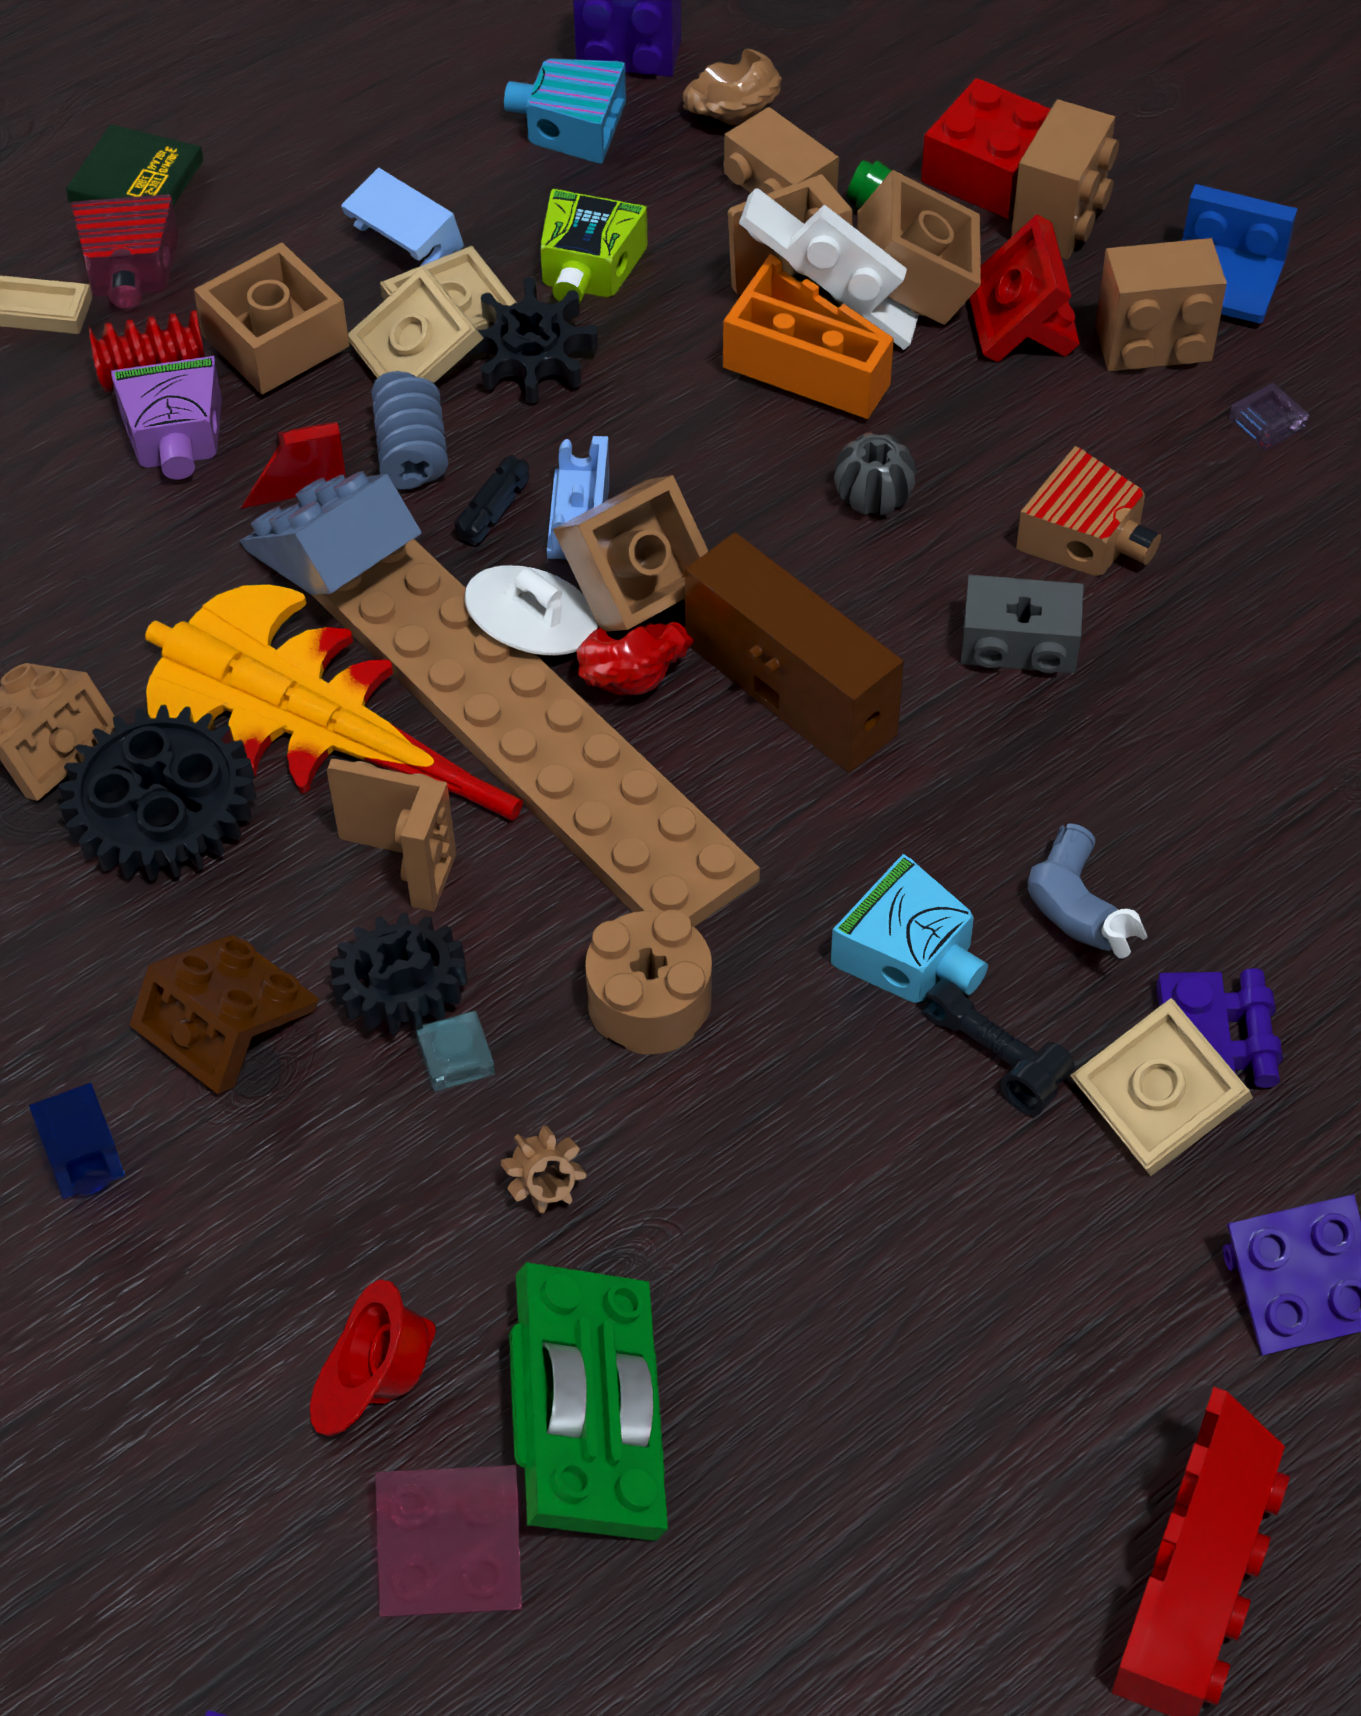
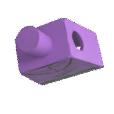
[111,356,222,480]

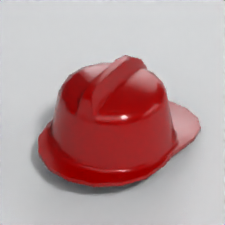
[310,1279,436,1436]

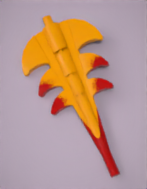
[145,585,523,821]

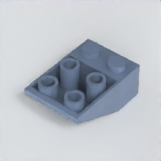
[240,471,422,595]

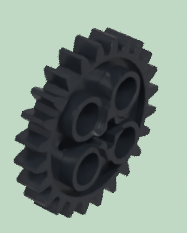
[59,705,256,881]

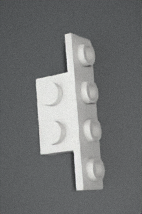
[739,188,918,350]

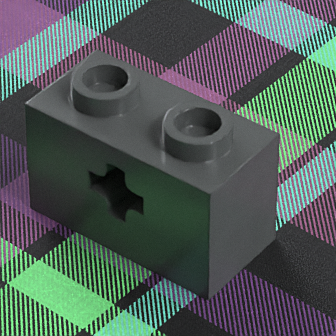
[961,575,1084,673]

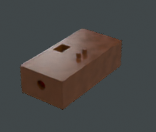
[685,532,904,773]

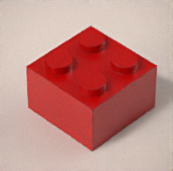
[921,78,1051,219]

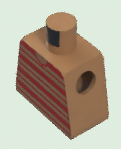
[1016,446,1161,576]

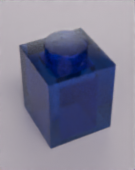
[29,1083,125,1199]

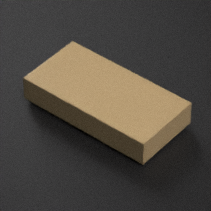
[0,276,93,334]

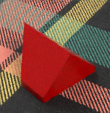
[240,422,346,509]

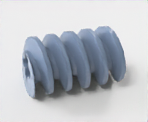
[371,371,448,490]

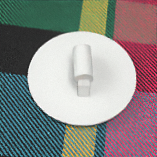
[465,565,598,655]

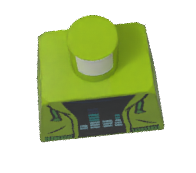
[541,189,648,303]

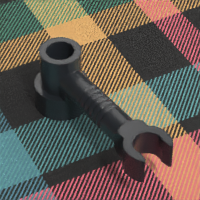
[923,979,1075,1116]

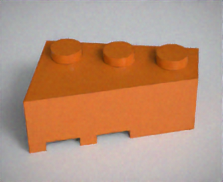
[723,253,894,419]

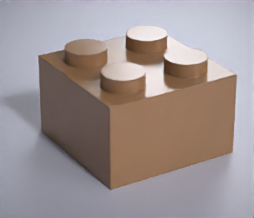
[1011,99,1119,260]
[857,170,981,325]
[1095,238,1227,371]
[193,242,349,395]
[553,475,708,632]

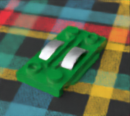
[509,1262,668,1541]

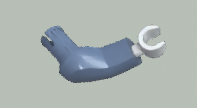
[1027,823,1148,959]

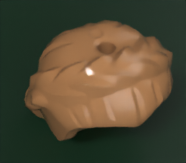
[683,49,783,126]

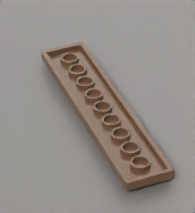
[312,539,760,927]

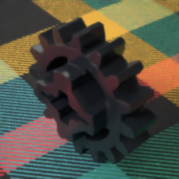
[330,913,468,1034]

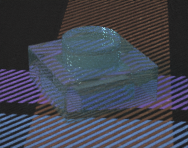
[416,1011,495,1092]

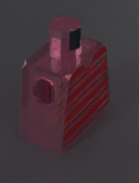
[72,194,178,308]

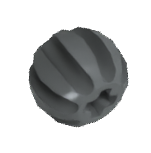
[834,432,917,516]

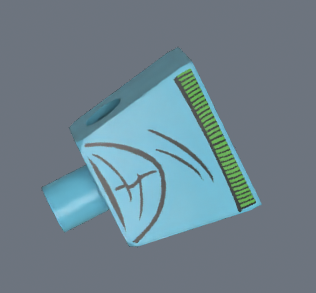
[831,854,988,1003]

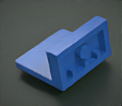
[1182,184,1298,323]

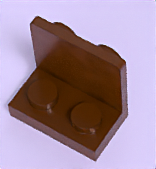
[129,935,319,1094]

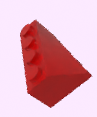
[1112,1387,1290,1716]

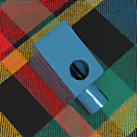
[504,59,626,164]

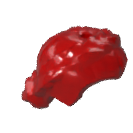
[576,622,695,695]

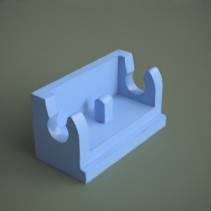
[341,168,464,266]
[547,436,610,559]

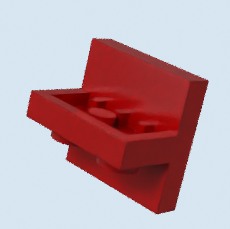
[969,214,1080,363]

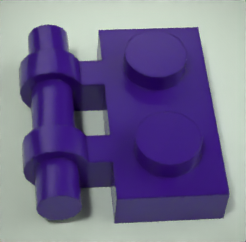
[1156,968,1283,1088]

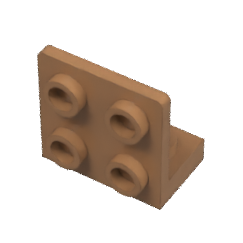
[728,174,852,295]
[0,663,116,801]
[327,759,456,912]

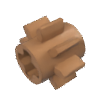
[501,1125,587,1213]

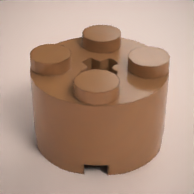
[586,909,712,1054]

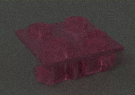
[375,1465,522,1617]

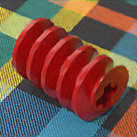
[89,310,205,392]

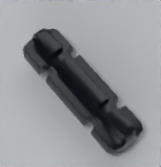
[454,455,530,545]

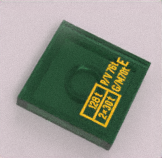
[66,124,204,225]

